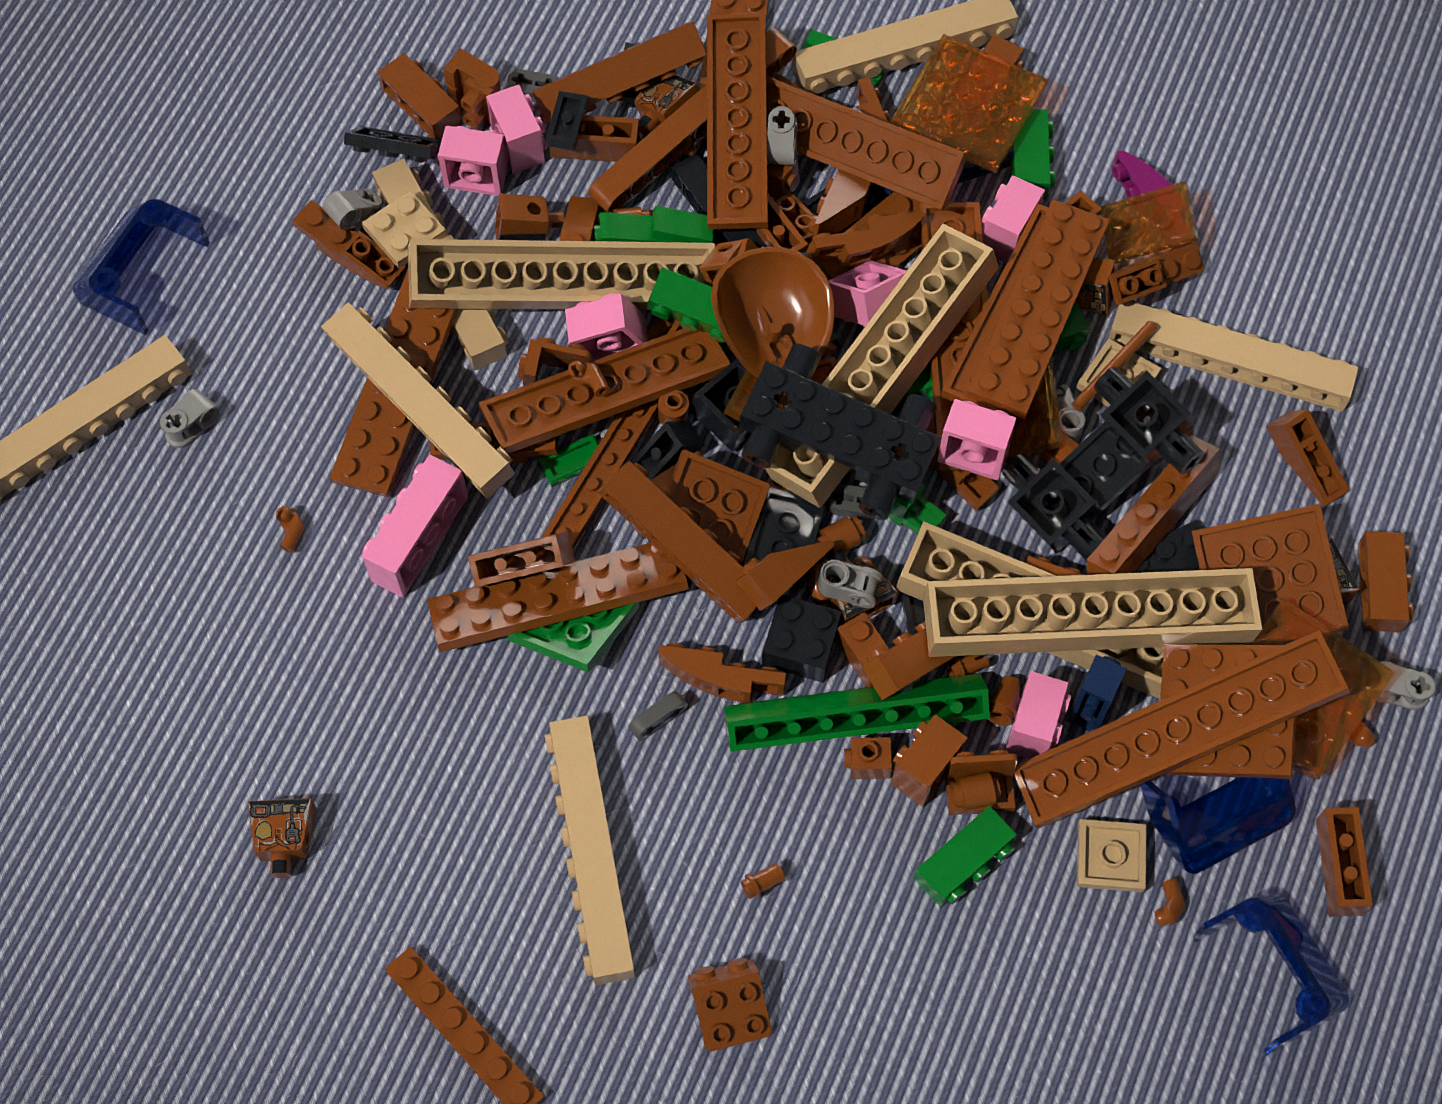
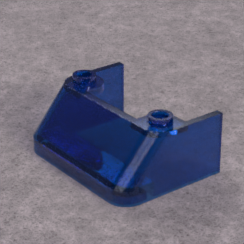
[73,199,210,335]
[1140,777,1296,874]
[1192,893,1349,1056]

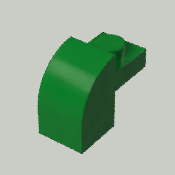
[889,483,947,535]

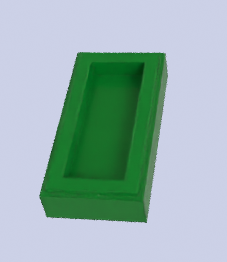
[652,206,713,243]
[538,434,599,488]

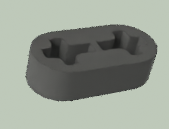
[507,70,558,102]
[826,484,875,521]
[628,691,688,741]

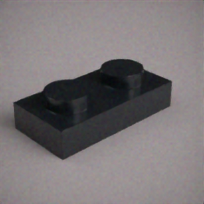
[545,90,589,151]

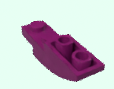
[1111,150,1193,249]

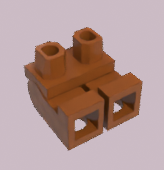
[443,48,501,130]

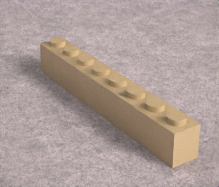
[792,0,1018,94]
[372,159,509,371]
[1108,300,1358,412]
[321,302,515,499]
[0,335,191,500]
[545,715,635,985]

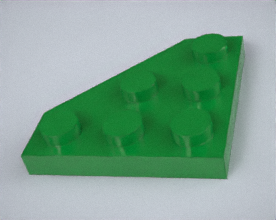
[507,602,640,673]

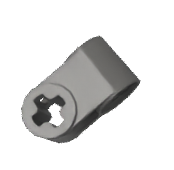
[767,106,797,165]
[322,188,382,230]
[1035,384,1085,443]
[160,389,220,448]
[818,560,882,608]
[1367,661,1435,711]

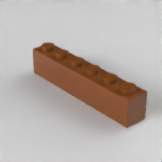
[532,20,707,125]
[1087,436,1220,575]
[598,461,757,623]

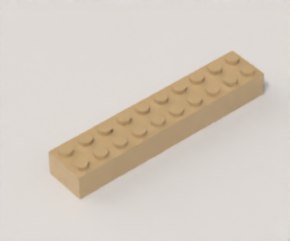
[766,224,999,508]
[408,239,715,310]
[896,521,1224,699]
[923,568,1262,657]

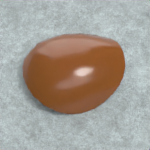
[711,247,834,378]

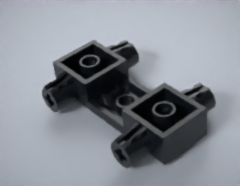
[738,343,942,520]
[1002,366,1204,562]

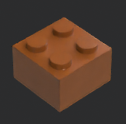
[891,714,968,808]

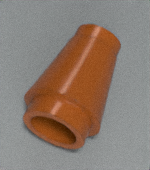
[989,676,1021,726]

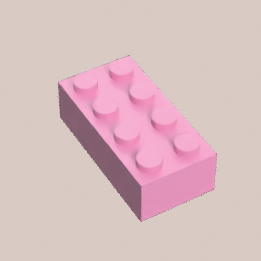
[362,454,468,598]

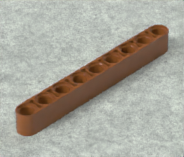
[588,28,797,213]

